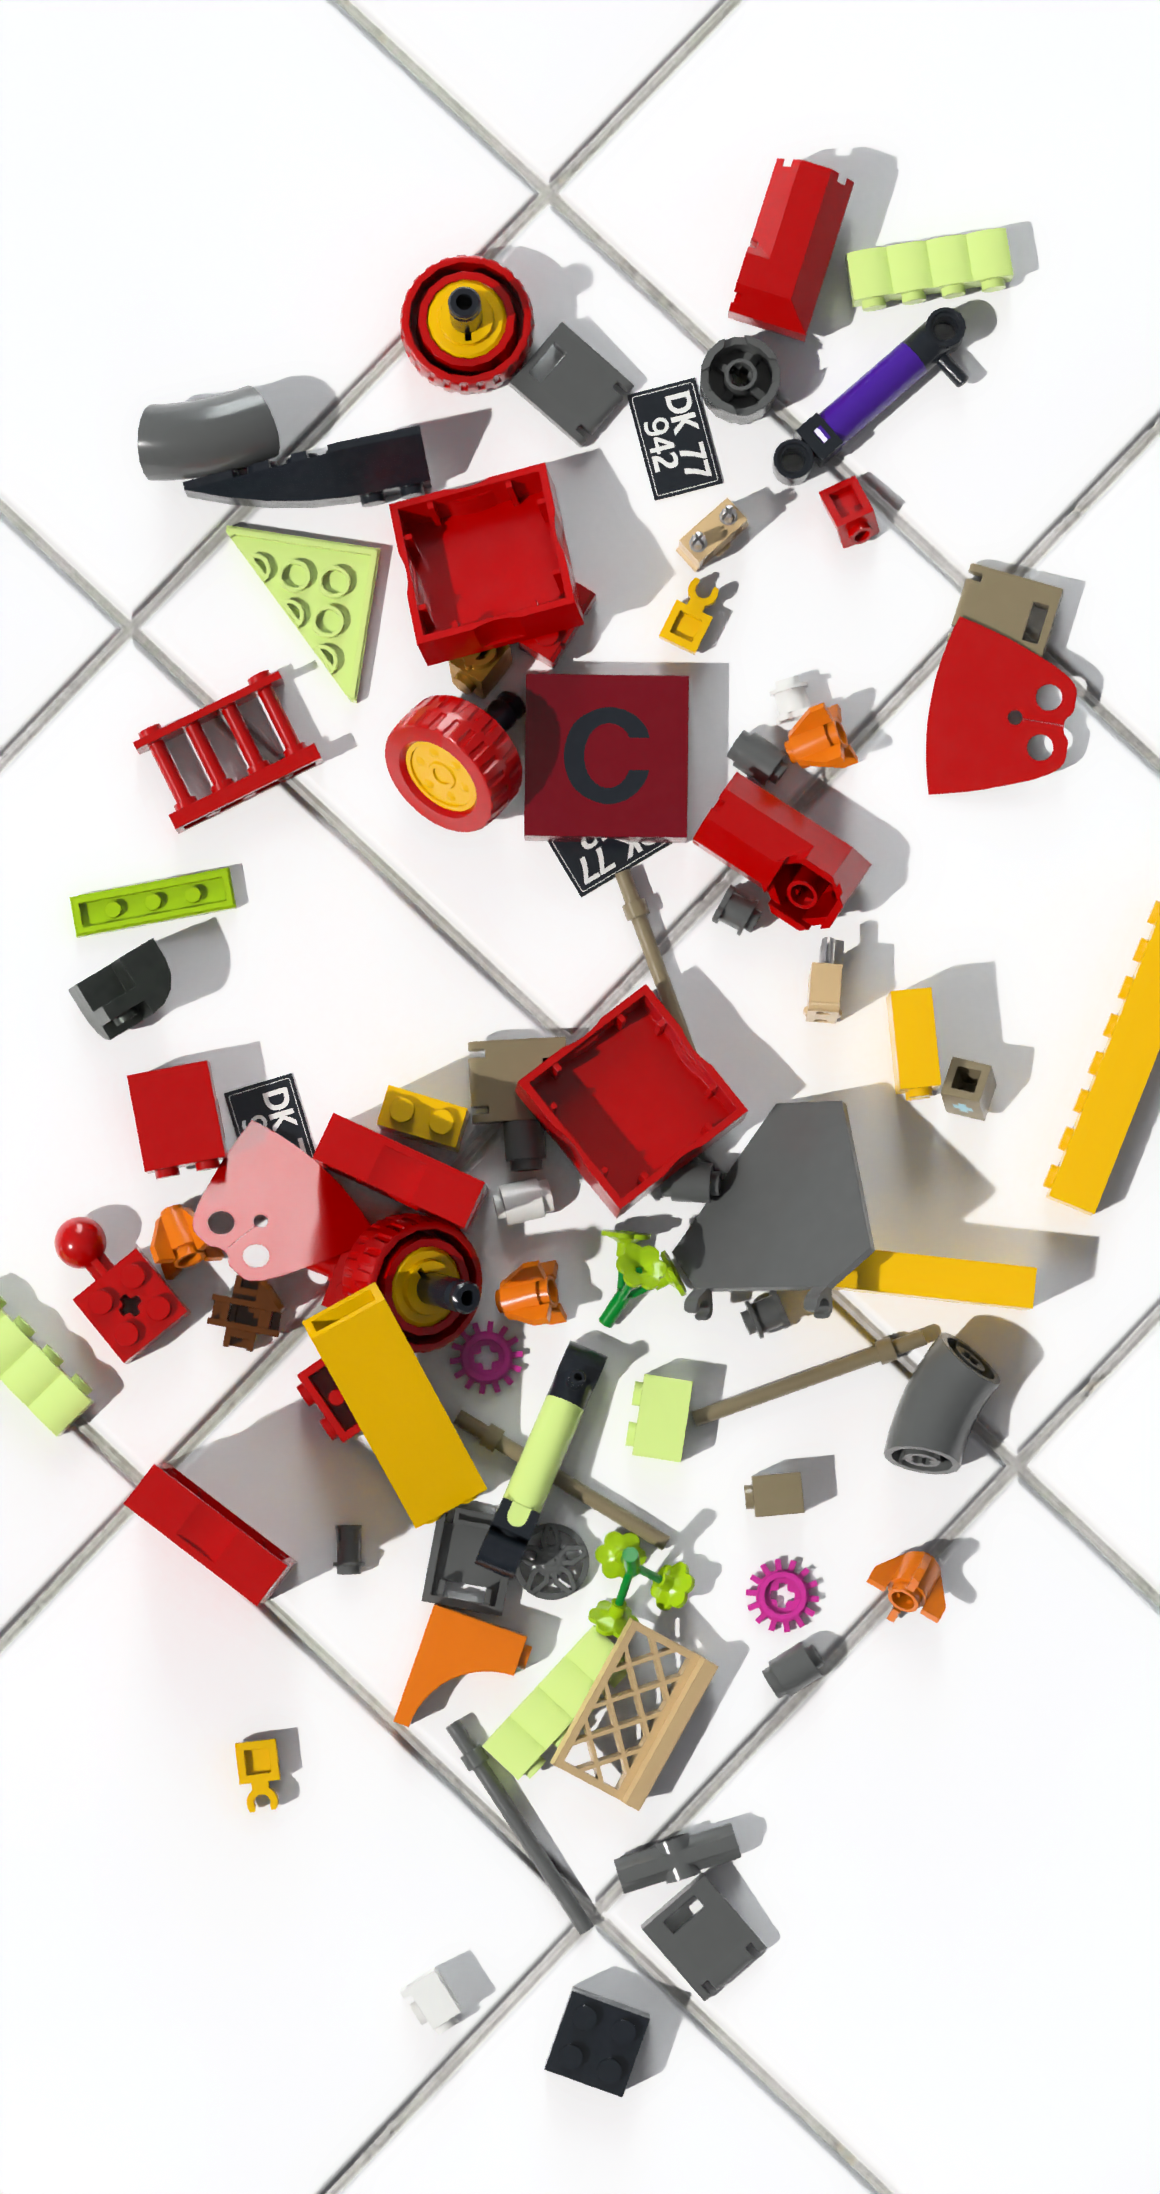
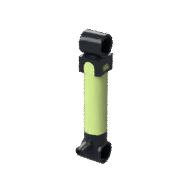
[474,1340,608,1580]

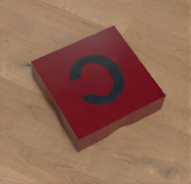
[524,674,689,843]

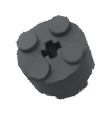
[700,335,781,425]

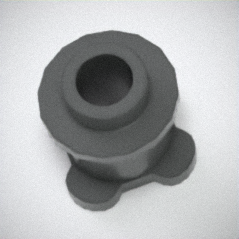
[712,885,763,936]
[740,1291,791,1339]

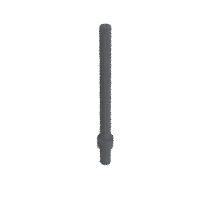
[446,1719,594,1935]

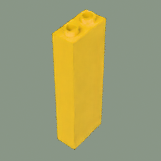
[833,1250,1037,1311]
[302,1282,487,1529]

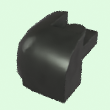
[68,938,171,1040]

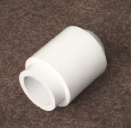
[492,1177,555,1226]

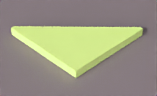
[226,525,381,703]

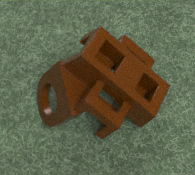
[207,1275,288,1352]

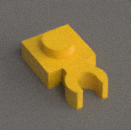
[659,577,719,655]
[235,1738,281,1813]

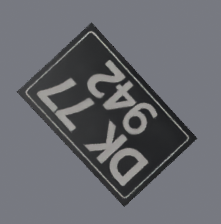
[627,377,723,501]
[547,838,672,898]
[224,1073,318,1163]

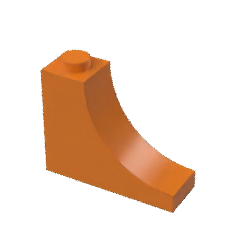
[393,1604,532,1727]

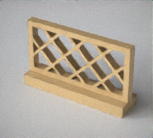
[550,1618,719,1811]

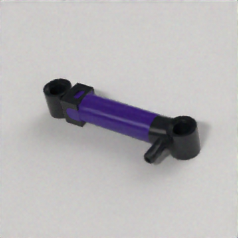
[772,307,969,486]

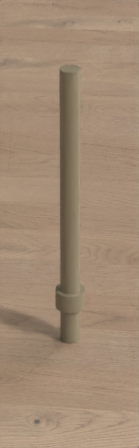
[615,869,697,1052]
[691,1330,927,1427]
[453,1409,670,1550]

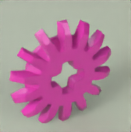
[450,1321,523,1394]
[746,1559,819,1633]

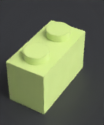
[625,1374,693,1463]

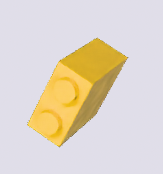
[886,987,941,1101]
[377,1085,470,1153]

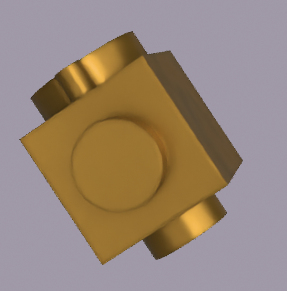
[449,645,513,699]

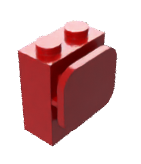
[127,1060,228,1180]

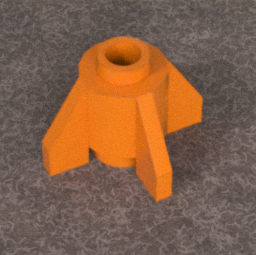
[784,702,858,769]
[150,1204,225,1280]
[495,1260,567,1326]
[866,1551,946,1623]

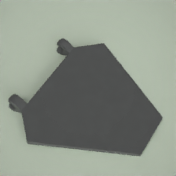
[672,1100,875,1321]

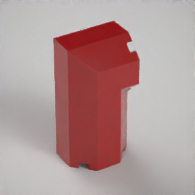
[728,158,854,342]
[692,772,872,931]

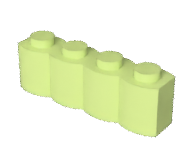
[845,228,1014,312]
[0,1296,94,1437]
[482,1625,627,1780]

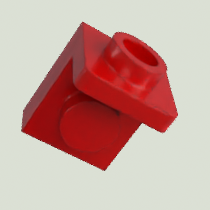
[819,475,880,548]

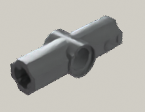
[613,1823,742,1894]

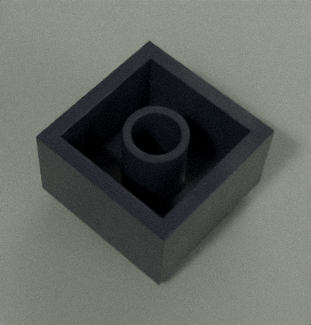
[544,1986,650,2098]

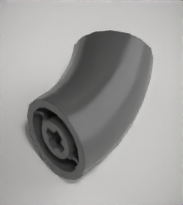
[137,385,280,481]
[883,1332,1001,1475]

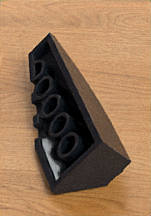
[183,425,432,508]

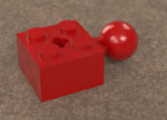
[54,1217,191,1364]

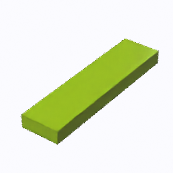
[69,867,237,938]

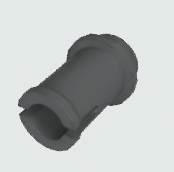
[333,1525,365,1575]

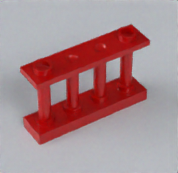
[132,670,324,834]

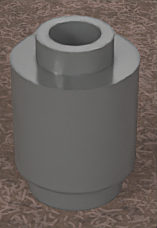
[726,730,789,787]
[503,1120,546,1172]
[661,1162,721,1203]
[762,1641,825,1699]

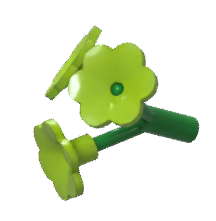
[599,1229,687,1328]
[588,1531,695,1638]

